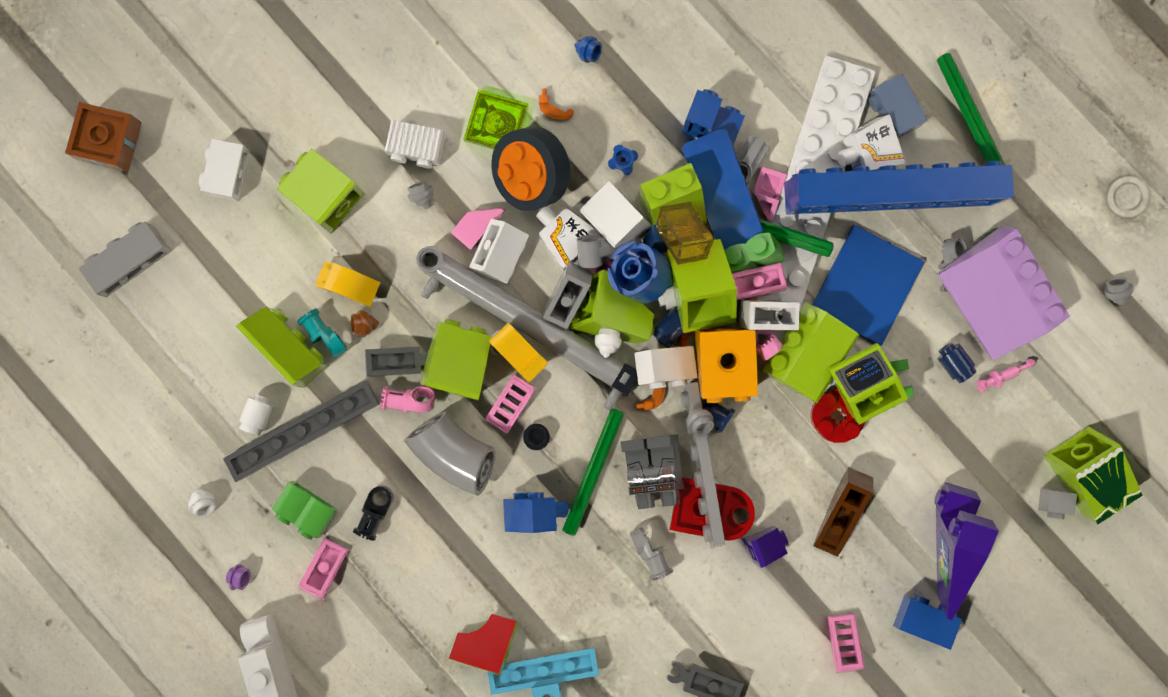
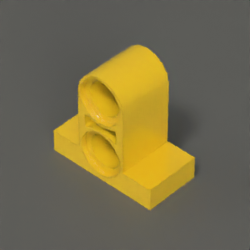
[489,323,549,382]

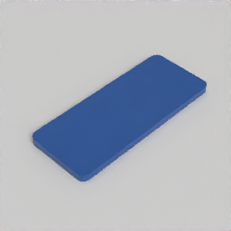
[682,129,765,251]

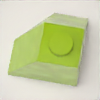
[569,270,654,344]

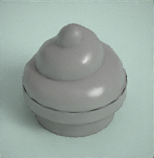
[407,180,434,209]
[1104,277,1133,306]
[687,409,714,437]

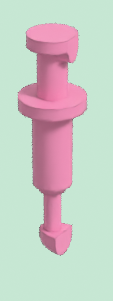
[976,359,1035,393]

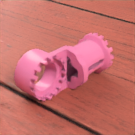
[755,330,783,361]
[380,386,435,414]

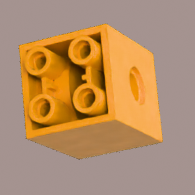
[695,327,758,403]

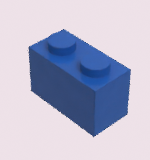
[893,594,962,650]

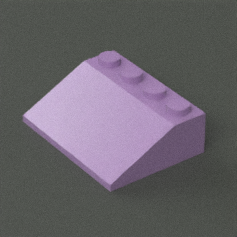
[937,226,1070,360]

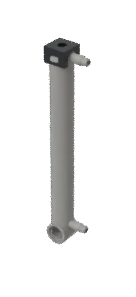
[416,246,638,411]

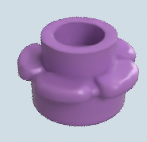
[226,564,251,590]

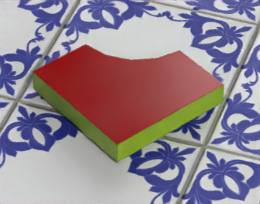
[449,614,518,676]

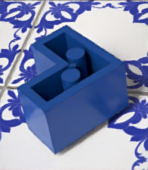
[682,89,745,145]

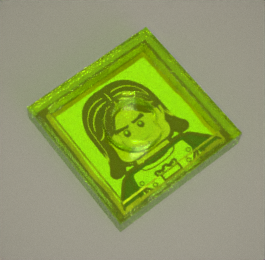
[463,89,529,150]

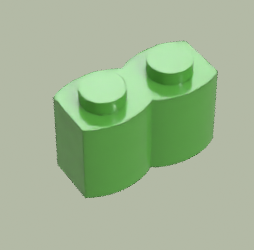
[725,233,786,273]
[272,481,338,540]

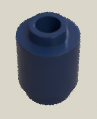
[653,309,685,348]
[937,342,977,384]

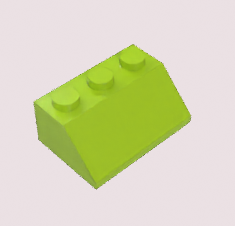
[763,302,860,404]
[236,306,327,388]

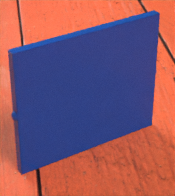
[812,225,925,346]

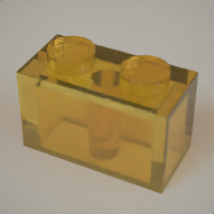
[655,202,714,265]

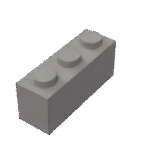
[78,222,171,297]

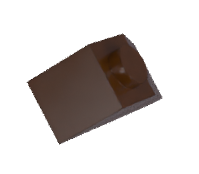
[813,467,874,557]

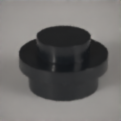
[523,424,550,450]

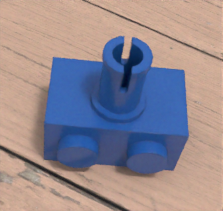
[503,492,569,533]

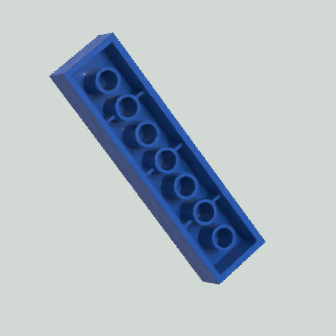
[784,161,1014,215]

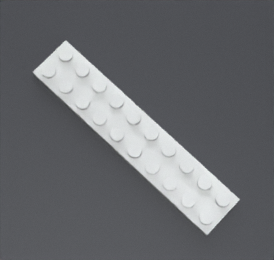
[748,55,876,317]

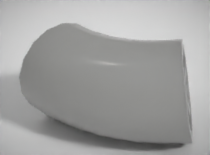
[404,411,496,496]

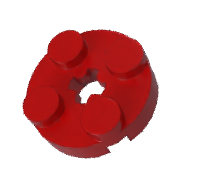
[810,389,865,443]

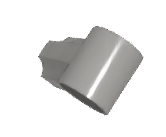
[737,136,769,185]
[577,235,629,268]

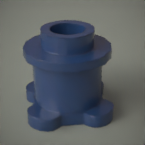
[703,402,735,433]

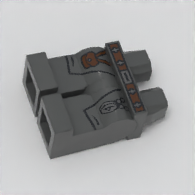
[620,434,684,509]

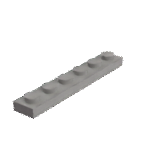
[681,382,725,548]

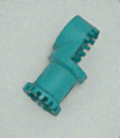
[297,308,348,358]

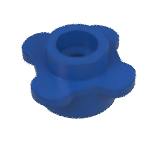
[608,145,638,175]

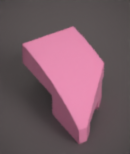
[753,166,787,222]
[451,208,506,250]

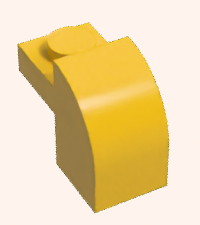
[315,261,381,307]

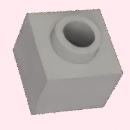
[1038,489,1077,519]

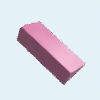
[732,262,788,302]

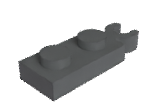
[365,347,429,377]
[666,661,744,697]

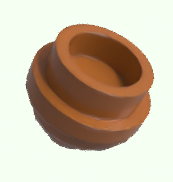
[351,311,379,338]

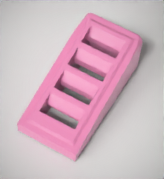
[485,374,537,434]
[827,613,865,673]

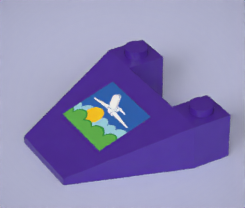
[934,482,999,620]

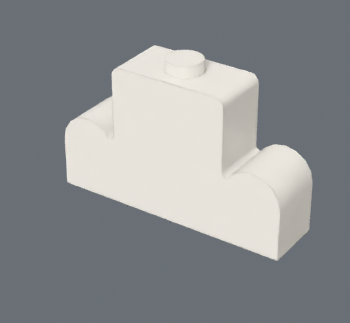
[238,613,298,697]

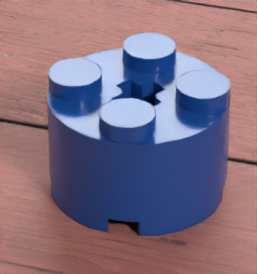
[608,242,673,304]

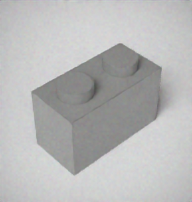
[543,261,593,329]

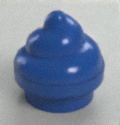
[574,36,602,63]

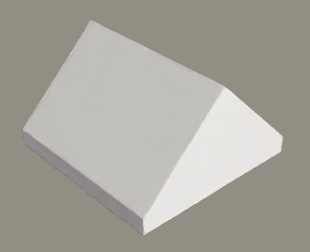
[580,181,653,248]

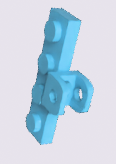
[488,648,599,697]

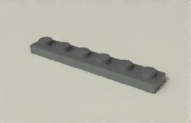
[223,381,380,482]

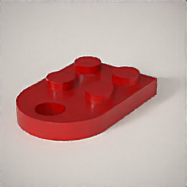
[669,477,755,541]

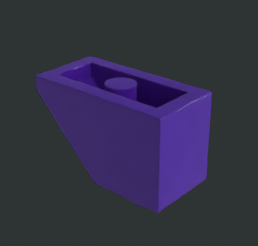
[744,526,789,568]

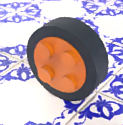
[491,126,570,211]

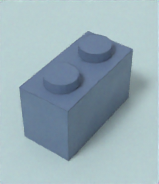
[869,74,928,138]

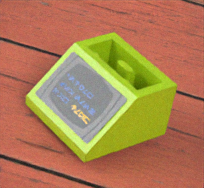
[828,343,908,425]

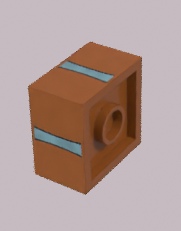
[65,102,142,173]

